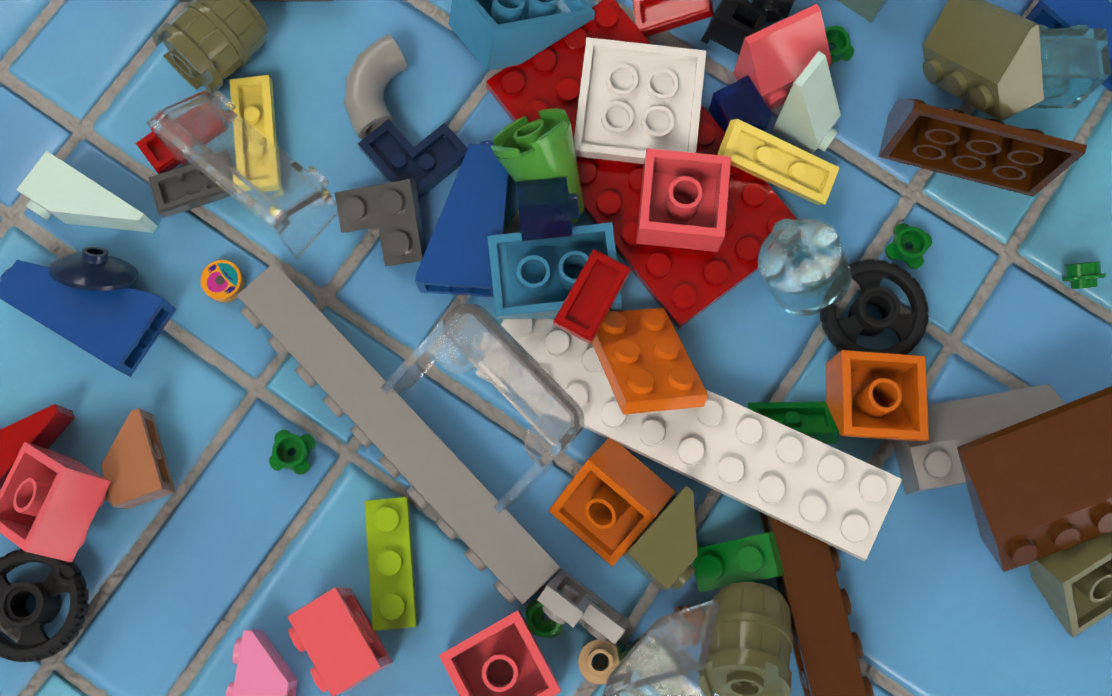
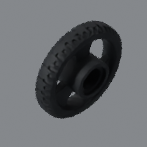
[820,259,929,355]
[0,549,89,662]

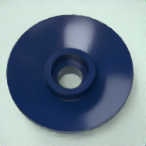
[49,247,138,291]

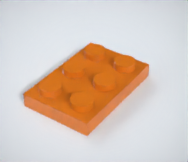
[592,308,708,415]

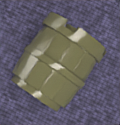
[152,0,268,97]
[699,582,793,696]

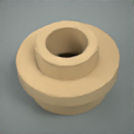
[578,639,622,684]

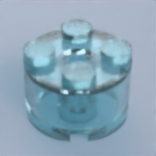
[758,219,852,316]

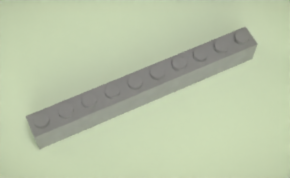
[236,262,561,605]

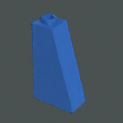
[415,140,511,297]
[0,260,176,377]

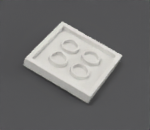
[574,37,706,164]

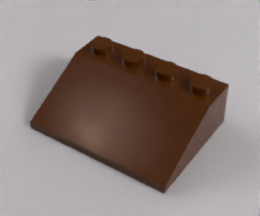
[878,98,1087,197]
[957,386,1112,572]

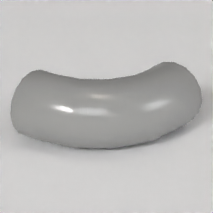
[344,34,408,139]

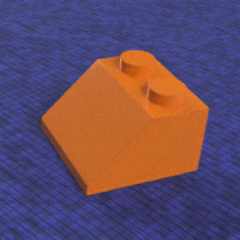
[826,350,929,442]
[548,438,676,567]

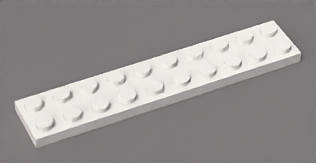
[475,319,902,561]

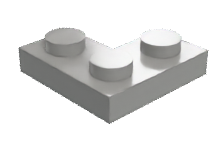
[537,569,630,644]

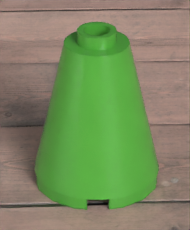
[491,108,585,227]

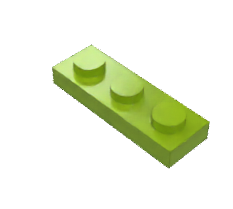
[364,497,418,631]

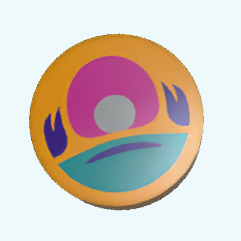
[200,260,245,303]

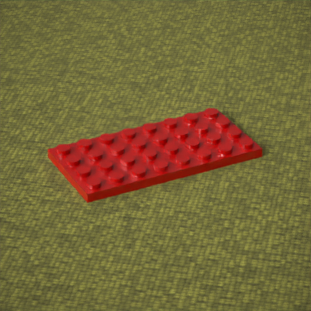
[486,0,807,329]

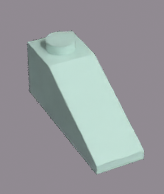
[771,51,841,154]
[16,151,158,233]

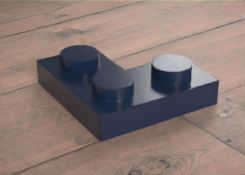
[357,119,468,200]

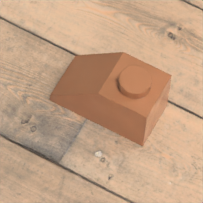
[101,408,176,510]

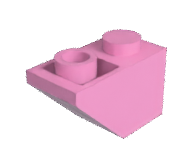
[225,629,298,696]

